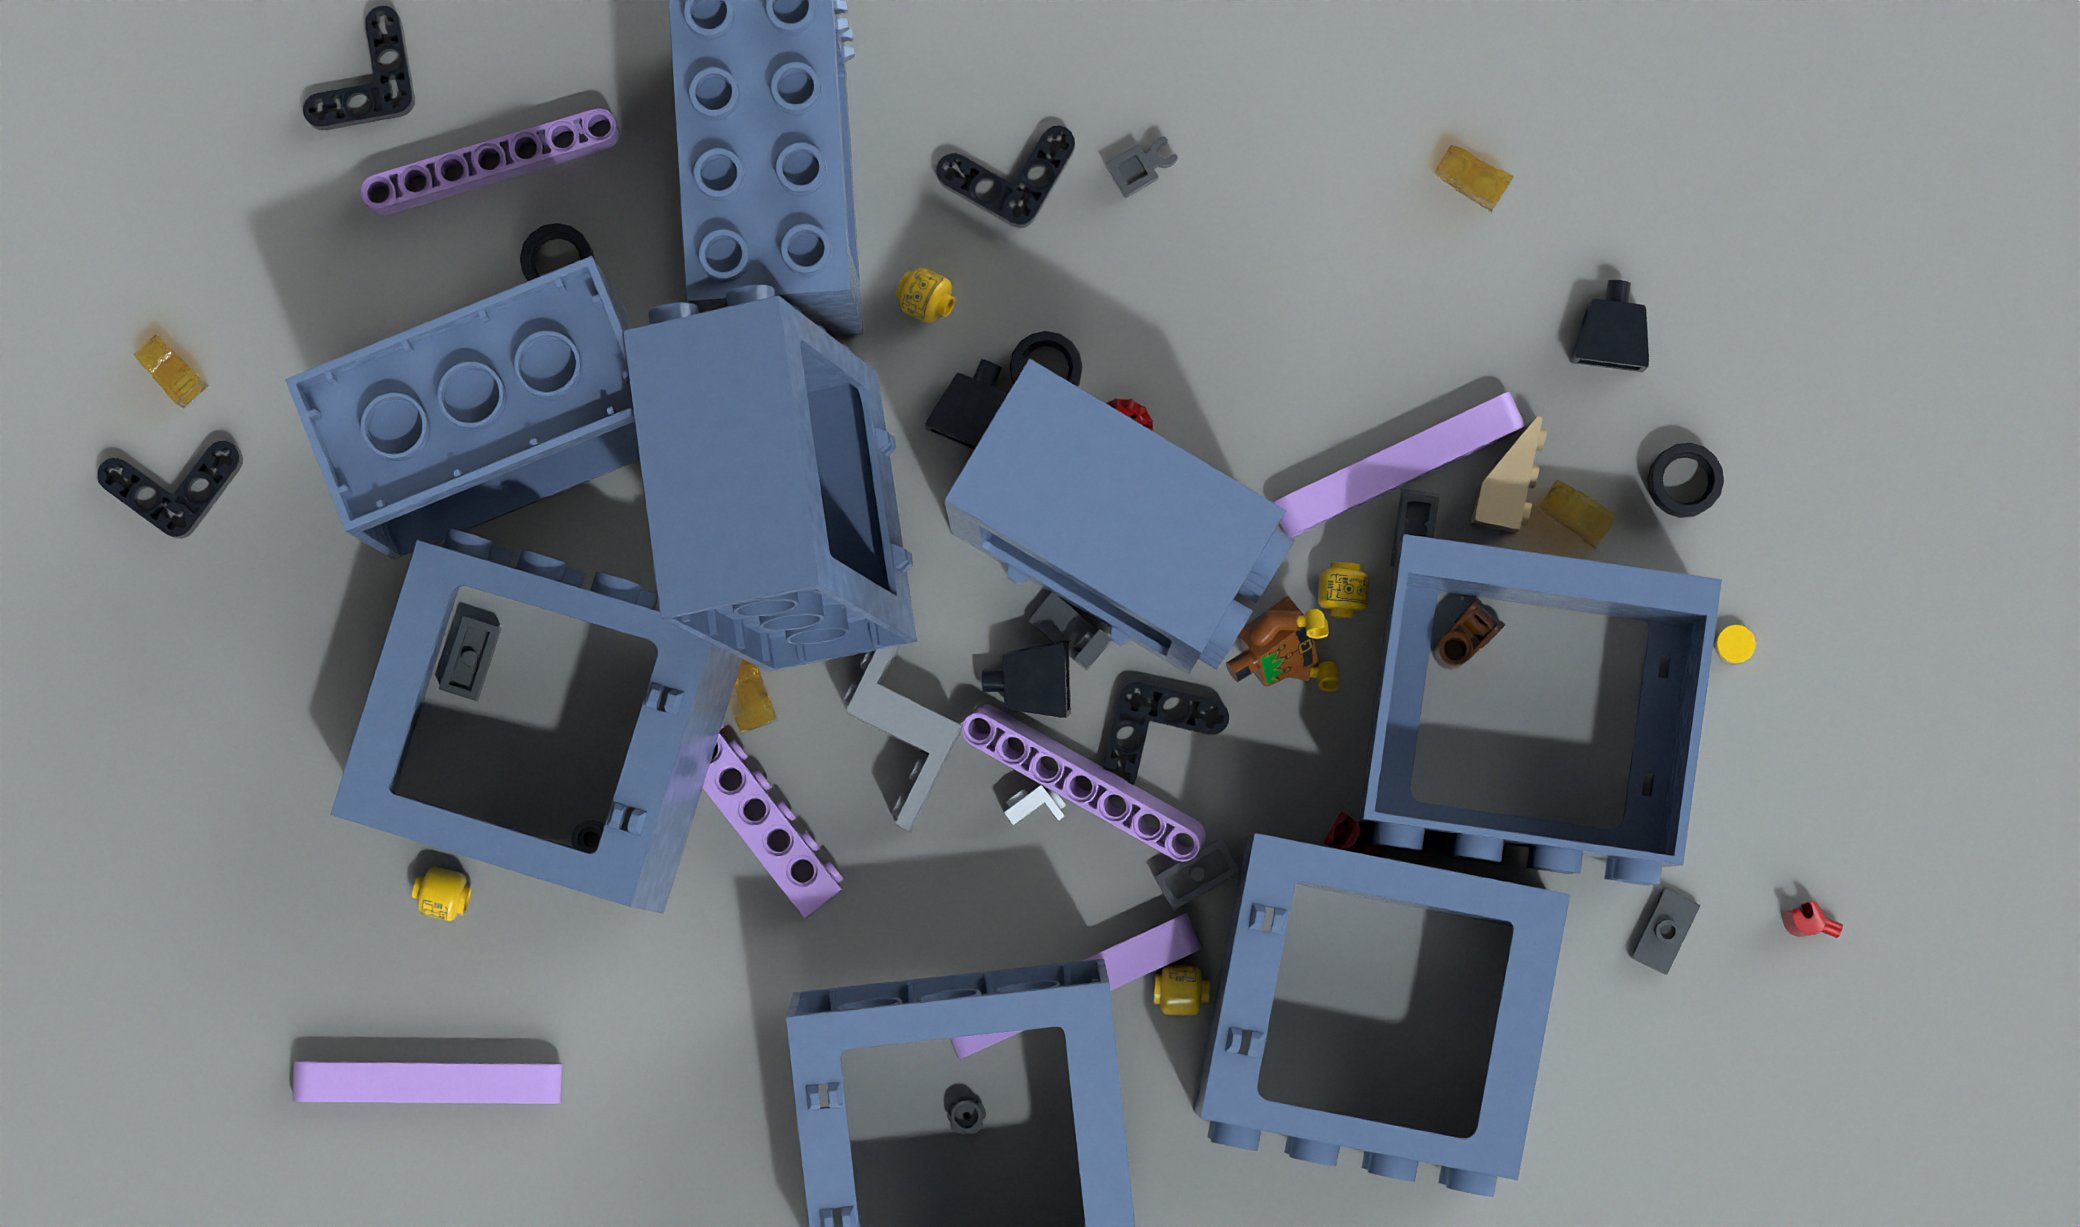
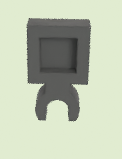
[1106,137,1178,198]

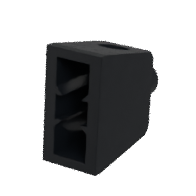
[1571,280,1649,372]
[925,359,1007,450]
[982,641,1071,718]

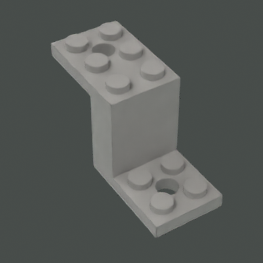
[843,645,962,833]

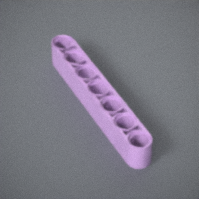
[361,108,620,215]
[1273,392,1526,538]
[962,704,1206,862]
[949,913,1203,1059]
[293,1061,562,1104]

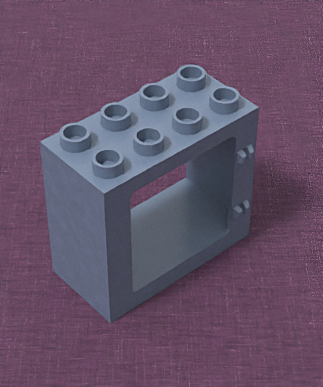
[669,0,863,337]
[285,256,640,560]
[623,285,917,672]
[945,359,1295,675]
[330,528,742,914]
[1357,534,1722,886]
[1194,833,1570,1197]
[786,959,1135,1227]

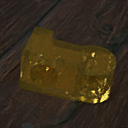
[1434,145,1514,212]
[133,334,209,409]
[1539,480,1616,549]
[733,659,778,734]

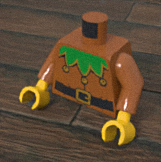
[1226,596,1339,692]

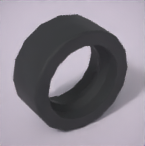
[520,223,595,281]
[1010,331,1083,387]
[1647,443,1724,518]

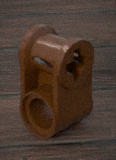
[1433,598,1505,670]

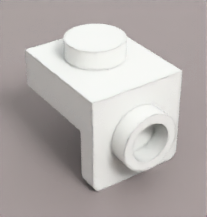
[1004,785,1066,826]

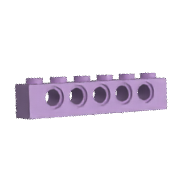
[702,724,844,919]

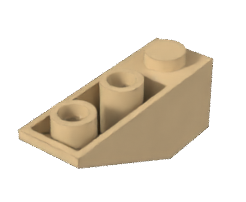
[1470,416,1547,534]

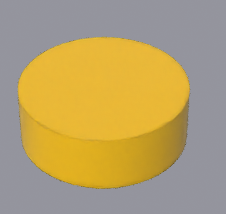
[1715,625,1756,664]

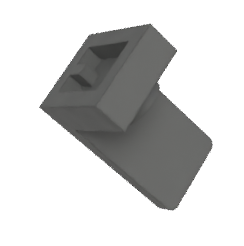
[1029,593,1112,671]

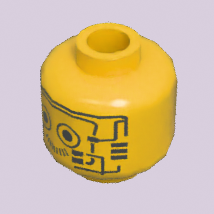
[896,267,956,324]
[1318,562,1369,619]
[412,866,472,922]
[1154,964,1210,1016]

